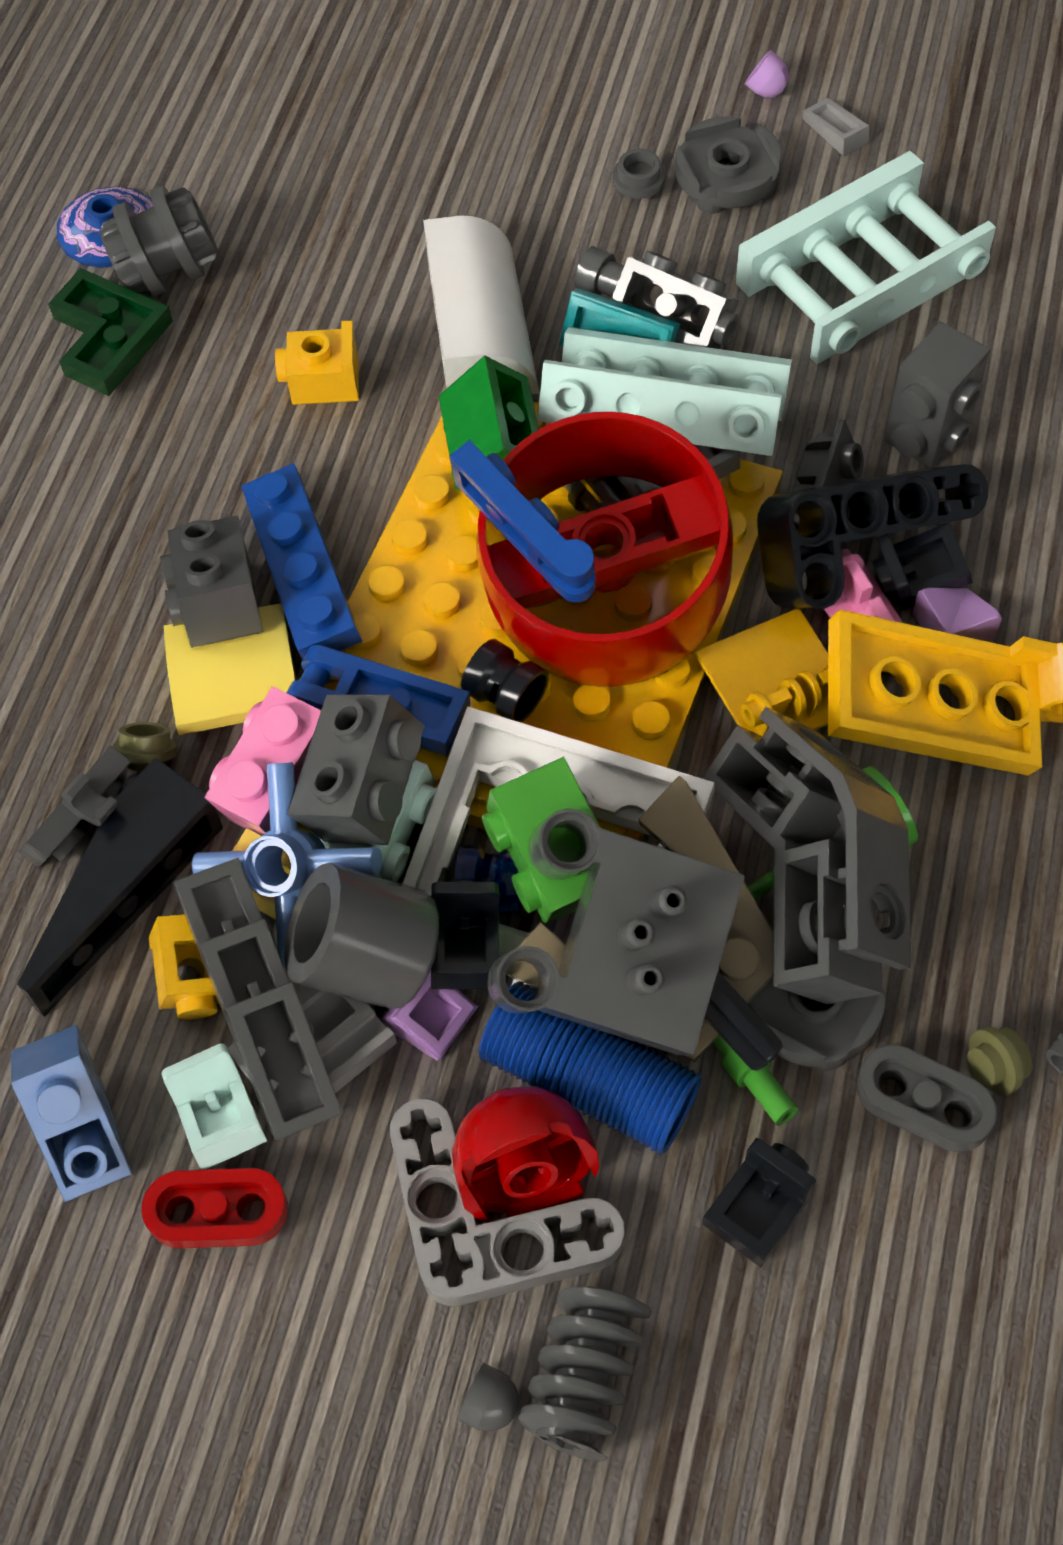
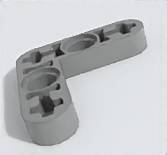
[390,1099,625,1306]

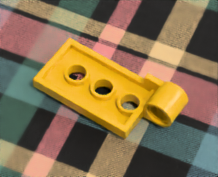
[828,609,1063,776]

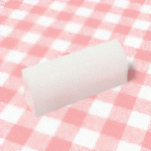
[423,216,539,394]

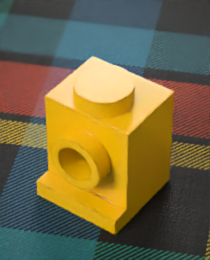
[275,320,359,405]
[149,914,219,1020]

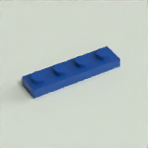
[241,463,362,660]

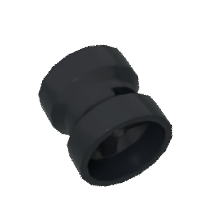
[460,639,549,723]

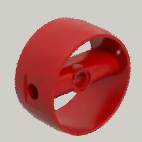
[476,412,733,687]

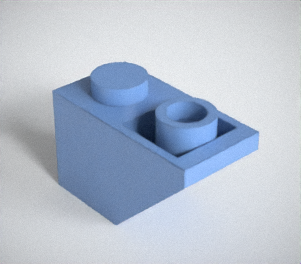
[11,1025,132,1202]

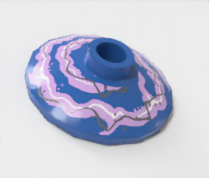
[57,186,153,268]

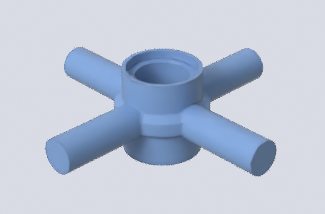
[192,762,383,965]

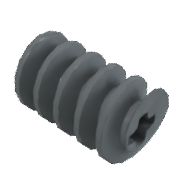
[518,1286,652,1461]

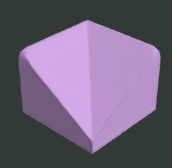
[912,588,1002,642]

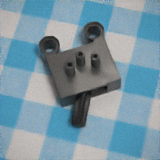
[487,808,783,1071]

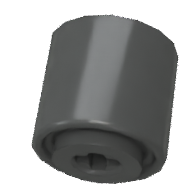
[284,862,439,1009]

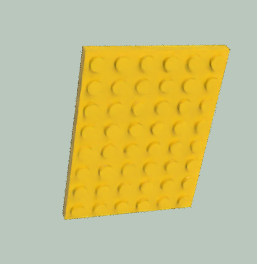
[325,402,783,842]

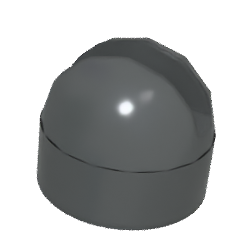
[457,1363,519,1432]

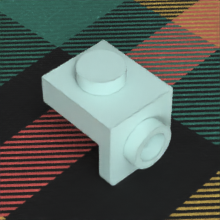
[161,1043,267,1170]

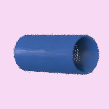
[478,981,702,1155]

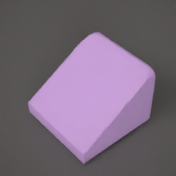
[377,970,478,1061]

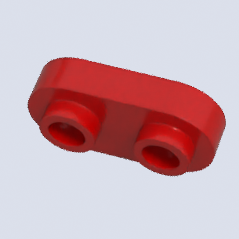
[141,1168,288,1249]

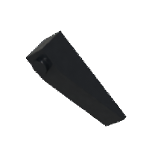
[17,758,223,1017]

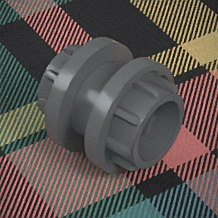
[100,185,218,297]

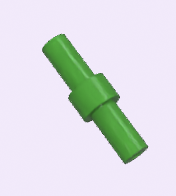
[713,1036,799,1126]

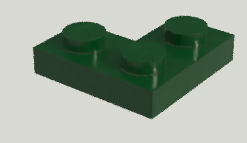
[48,268,173,396]

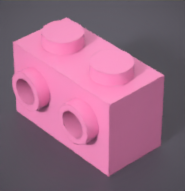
[204,686,321,836]

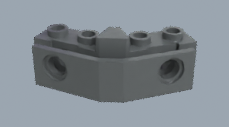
[702,707,911,1004]

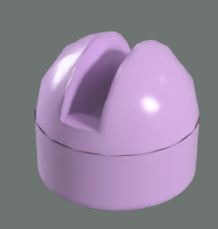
[744,50,789,98]

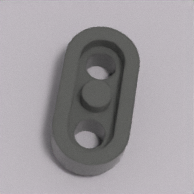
[856,1045,997,1152]

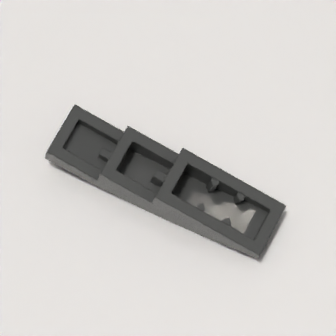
[173,858,343,1141]

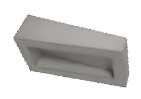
[803,98,869,157]

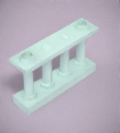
[736,150,996,364]
[538,327,792,456]

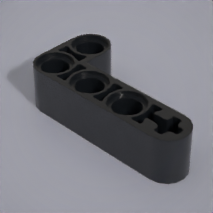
[757,464,988,609]

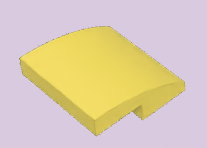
[164,603,297,735]

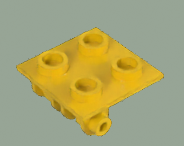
[694,608,828,736]

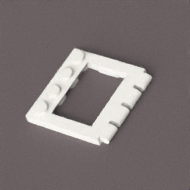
[402,706,715,991]

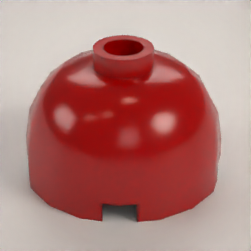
[451,1087,600,1222]

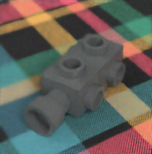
[574,246,739,349]

